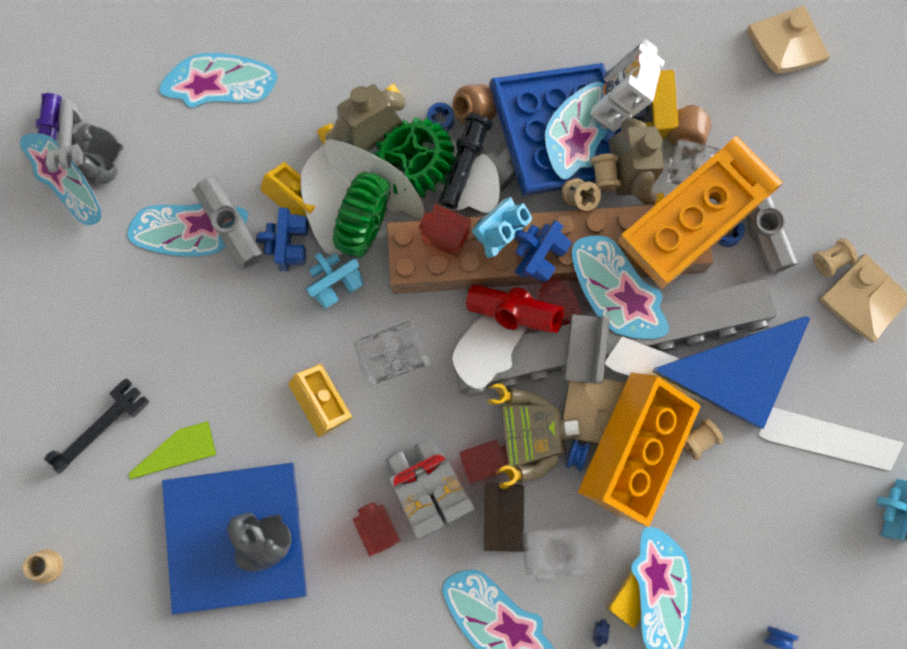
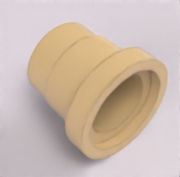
[23,550,64,584]

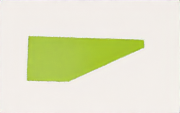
[128,421,216,479]

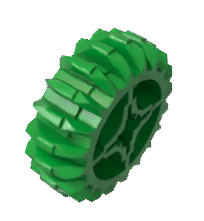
[372,116,455,198]
[332,171,391,258]

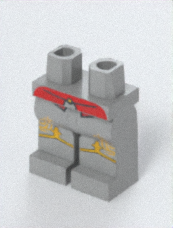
[386,438,475,540]

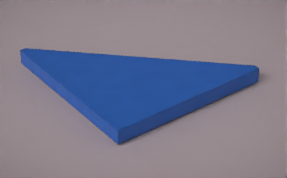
[652,316,810,429]

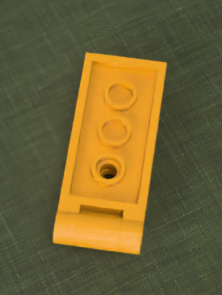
[618,136,783,290]

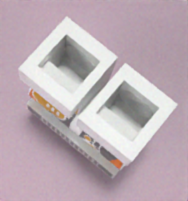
[590,39,664,132]

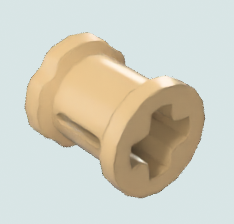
[590,153,622,192]
[561,178,601,211]
[813,238,858,278]
[684,418,724,461]

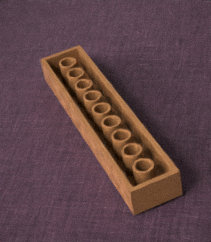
[387,205,713,294]

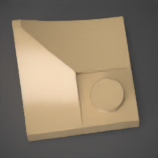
[747,5,830,74]
[818,254,907,343]
[562,378,626,445]

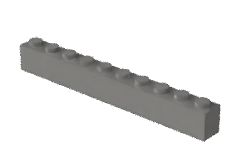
[451,279,777,397]

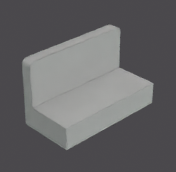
[563,314,610,384]

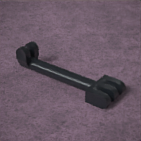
[44,379,149,474]

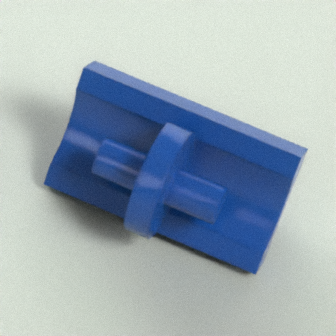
[256,208,309,271]
[514,220,572,282]

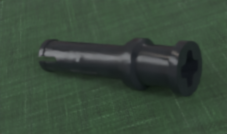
[438,113,493,210]

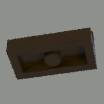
[484,482,524,552]

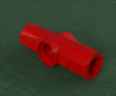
[465,284,564,333]

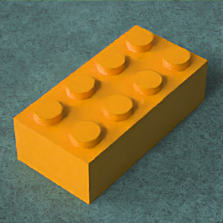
[577,372,701,527]

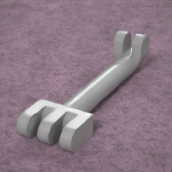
[46,99,83,173]

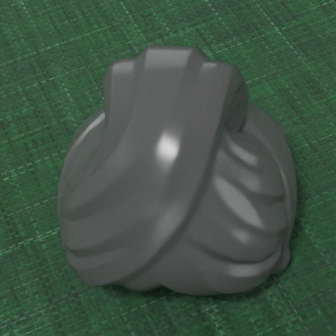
[72,123,124,184]
[227,512,292,572]

